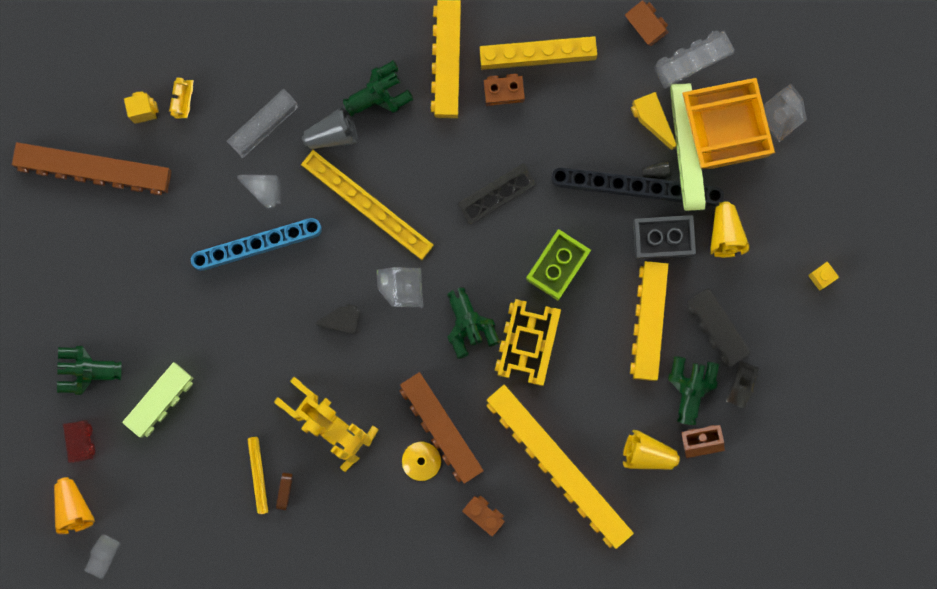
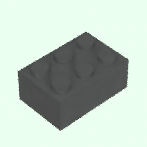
[633,215,696,260]

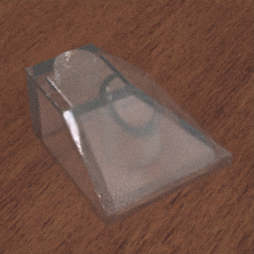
[763,84,807,142]
[238,175,281,207]
[377,267,423,307]

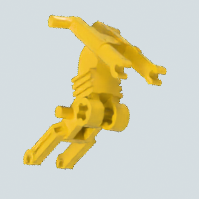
[274,377,379,472]

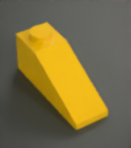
[631,92,677,150]

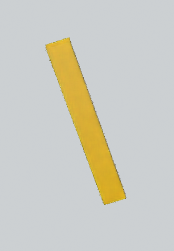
[301,150,434,260]

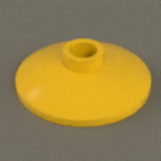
[402,442,441,481]

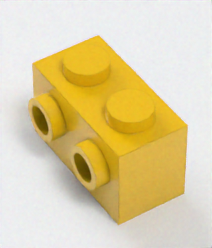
[124,92,159,124]

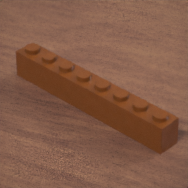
[12,142,172,196]

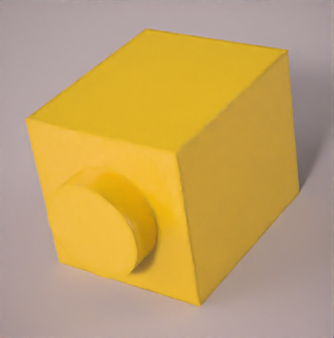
[808,262,839,291]

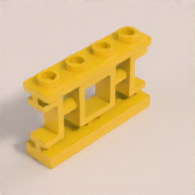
[495,299,561,386]

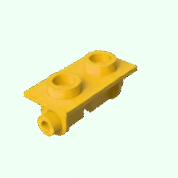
[169,78,194,119]

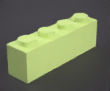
[122,362,194,438]

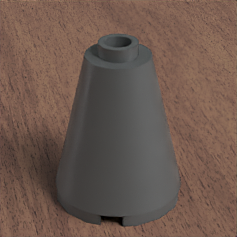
[302,106,358,149]

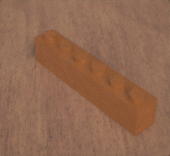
[399,372,484,484]

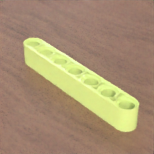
[670,83,705,211]

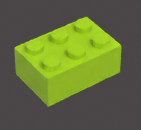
[526,229,591,301]

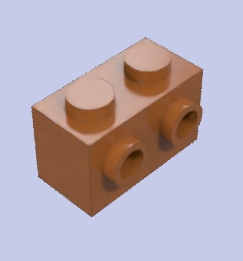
[625,0,669,46]
[484,74,525,106]
[681,425,725,458]
[462,496,505,537]

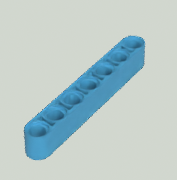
[191,218,322,271]

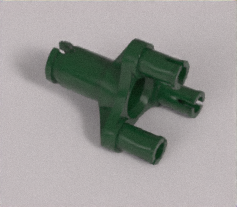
[343,60,414,117]
[447,287,500,359]
[57,346,122,395]
[668,356,720,425]

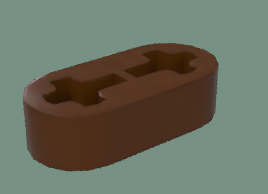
[276,472,293,511]

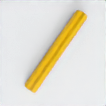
[248,437,268,514]

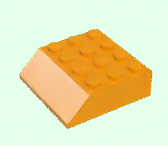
[682,78,775,169]

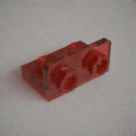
[63,420,95,463]

